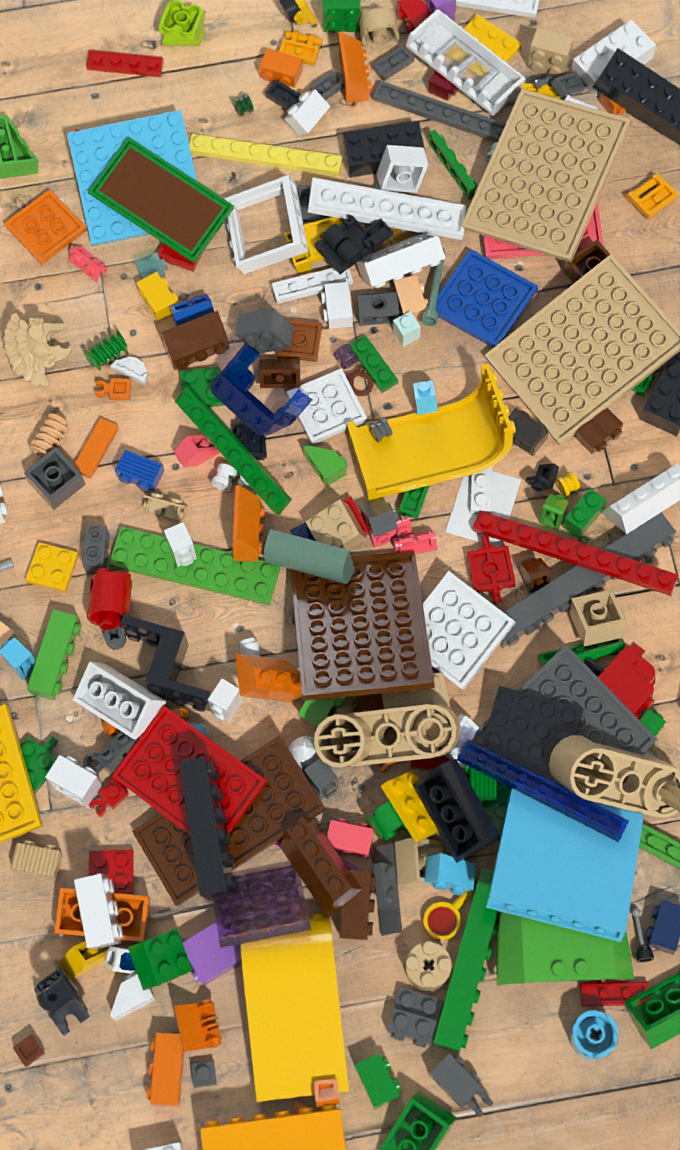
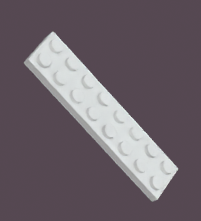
[308,178,466,240]

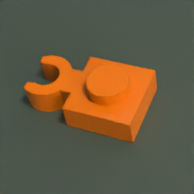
[95,378,132,401]

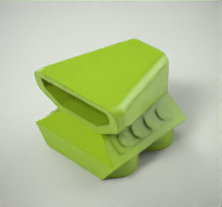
[159,0,206,46]

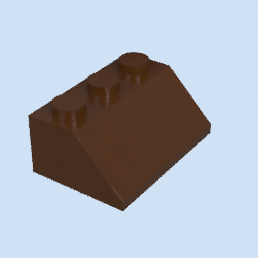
[161,310,230,370]

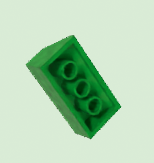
[624,972,680,1049]

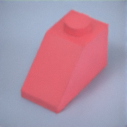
[174,434,220,467]

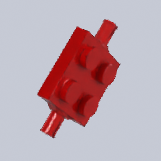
[467,534,516,604]

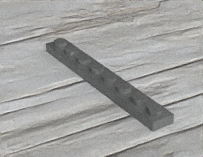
[373,80,506,143]

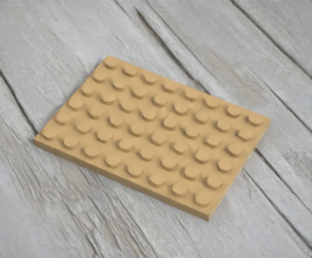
[461,89,631,262]
[485,254,680,446]

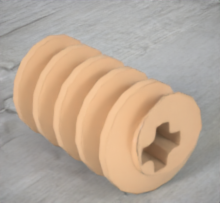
[29,413,69,458]

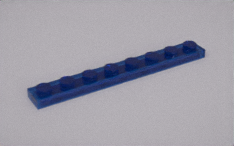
[457,739,629,842]

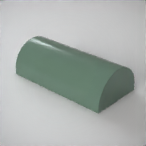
[264,529,355,584]

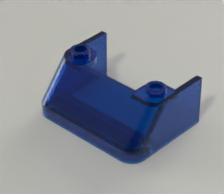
[211,342,313,437]

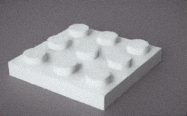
[287,368,367,445]

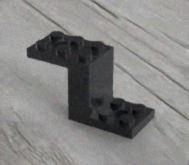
[121,615,211,712]

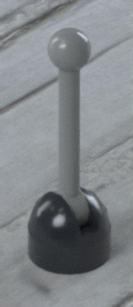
[631,907,654,963]

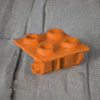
[174,999,223,1052]

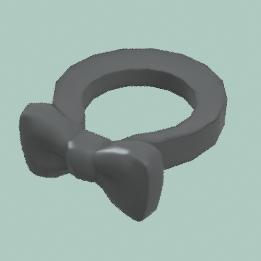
[529,74,554,89]

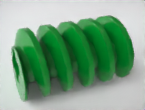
[83,330,128,370]

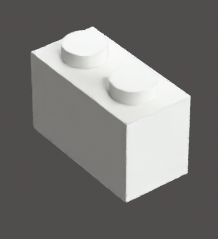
[284,90,330,136]
[321,282,353,329]
[164,522,197,567]
[208,679,243,722]

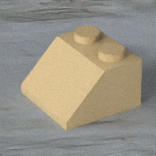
[395,838,445,888]

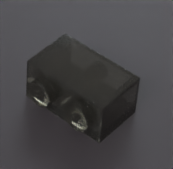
[508,408,549,456]

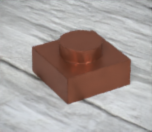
[12,1034,45,1067]

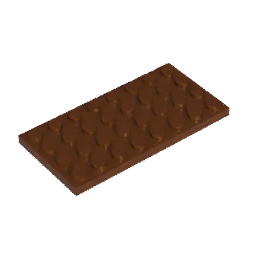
[132,735,327,907]

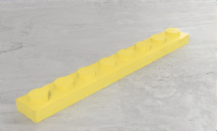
[189,134,343,176]

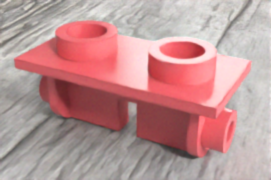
[68,245,107,283]
[369,515,412,548]
[393,530,438,554]

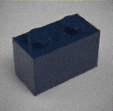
[645,900,680,955]

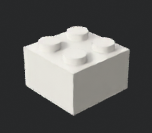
[377,145,428,193]
[45,755,102,809]

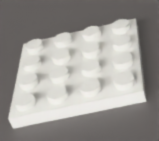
[423,571,516,690]

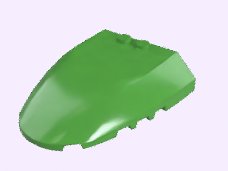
[496,911,634,986]

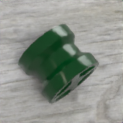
[232,93,254,117]

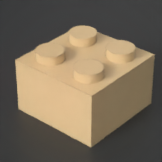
[528,27,574,77]
[305,499,367,550]
[570,589,627,646]

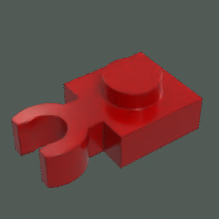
[89,778,129,817]

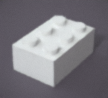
[74,874,123,949]

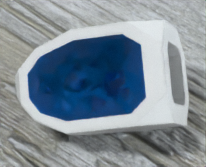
[105,946,136,974]

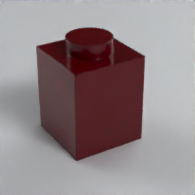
[428,70,458,101]

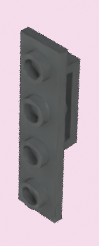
[373,843,402,936]

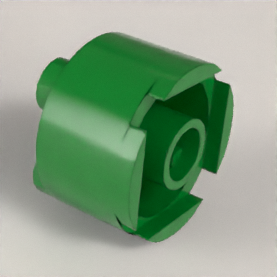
[365,801,407,842]

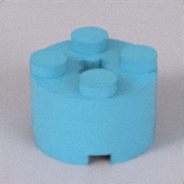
[570,1010,619,1060]

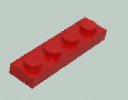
[86,50,164,77]

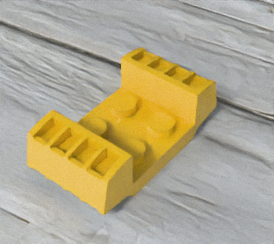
[284,217,348,273]

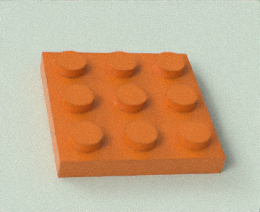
[4,189,87,265]

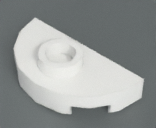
[110,356,148,385]

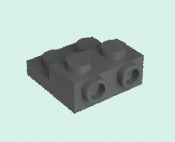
[387,987,443,1048]

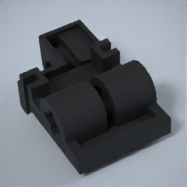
[315,215,394,275]

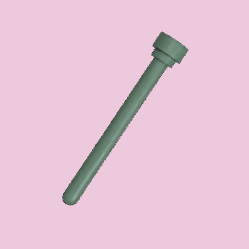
[422,248,445,327]

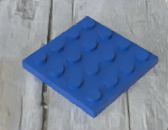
[436,249,538,348]

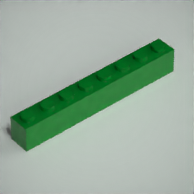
[433,867,500,1053]

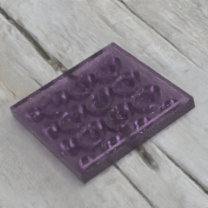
[213,865,311,948]

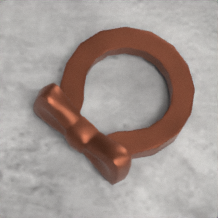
[346,367,373,396]

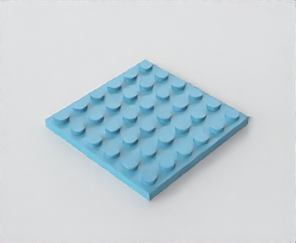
[67,110,197,247]

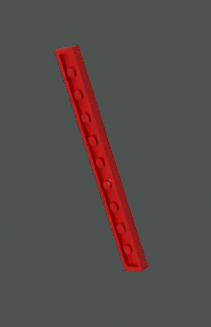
[472,510,678,596]

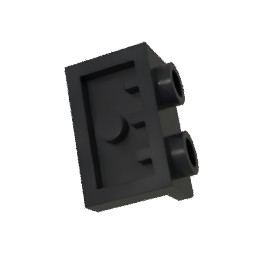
[232,417,267,460]

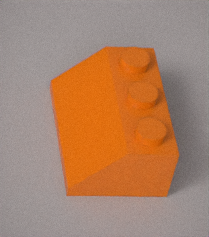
[339,32,372,103]
[233,485,265,562]
[235,654,302,702]

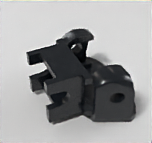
[34,959,90,1036]

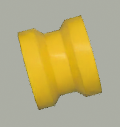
[556,472,581,497]

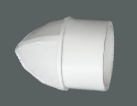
[289,736,320,772]

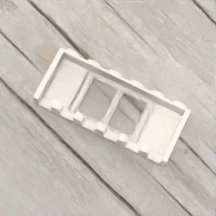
[406,9,526,116]

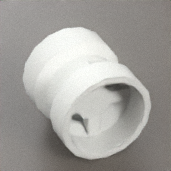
[211,463,238,492]

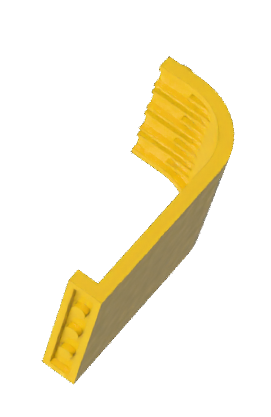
[347,364,516,500]
[240,913,349,1102]

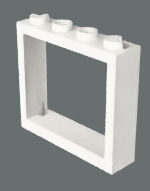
[225,175,309,274]

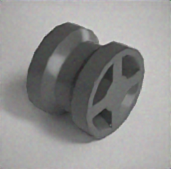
[368,417,393,442]
[104,627,126,650]

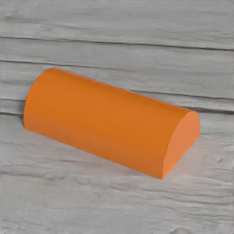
[54,888,151,942]

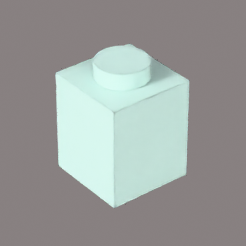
[393,311,421,347]

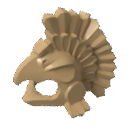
[3,313,72,387]

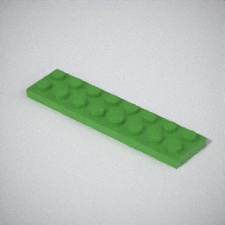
[109,527,281,606]

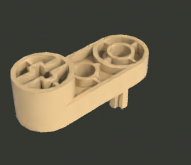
[314,704,461,768]
[549,735,680,818]

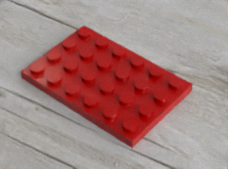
[112,706,268,835]

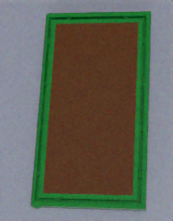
[88,137,234,263]

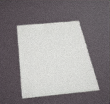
[445,471,521,547]

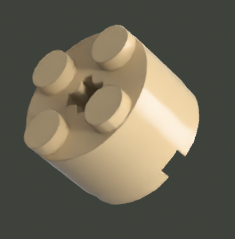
[359,6,399,50]
[406,941,452,991]

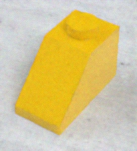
[59,941,112,980]

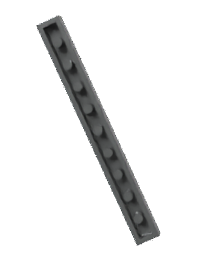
[500,512,676,648]

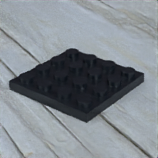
[480,686,584,793]

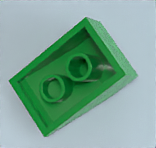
[379,1090,457,1150]

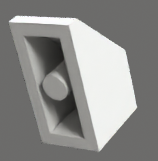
[110,972,156,1021]

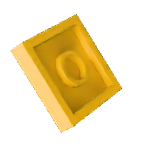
[25,542,79,593]

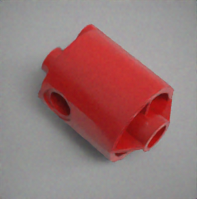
[87,568,132,630]

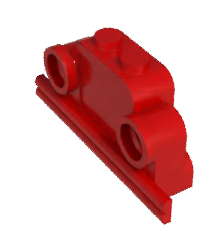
[598,643,656,719]

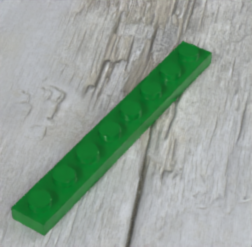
[175,386,292,515]

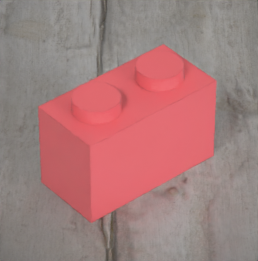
[327,818,374,859]

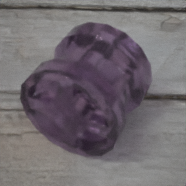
[334,344,359,369]

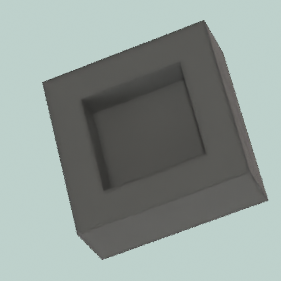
[191,1061,217,1088]

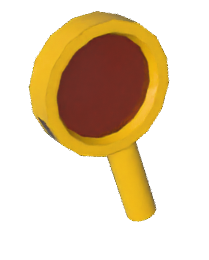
[423,890,475,941]

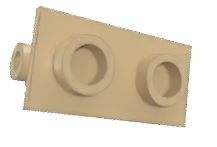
[143,492,188,521]

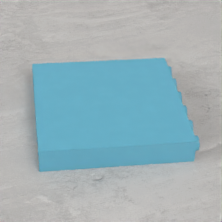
[486,782,644,942]

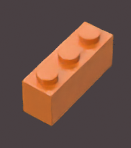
[147,1033,184,1107]

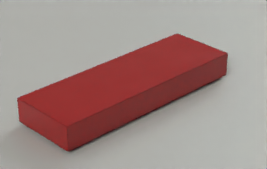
[580,981,649,1007]

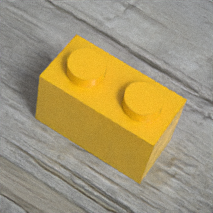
[136,272,179,322]

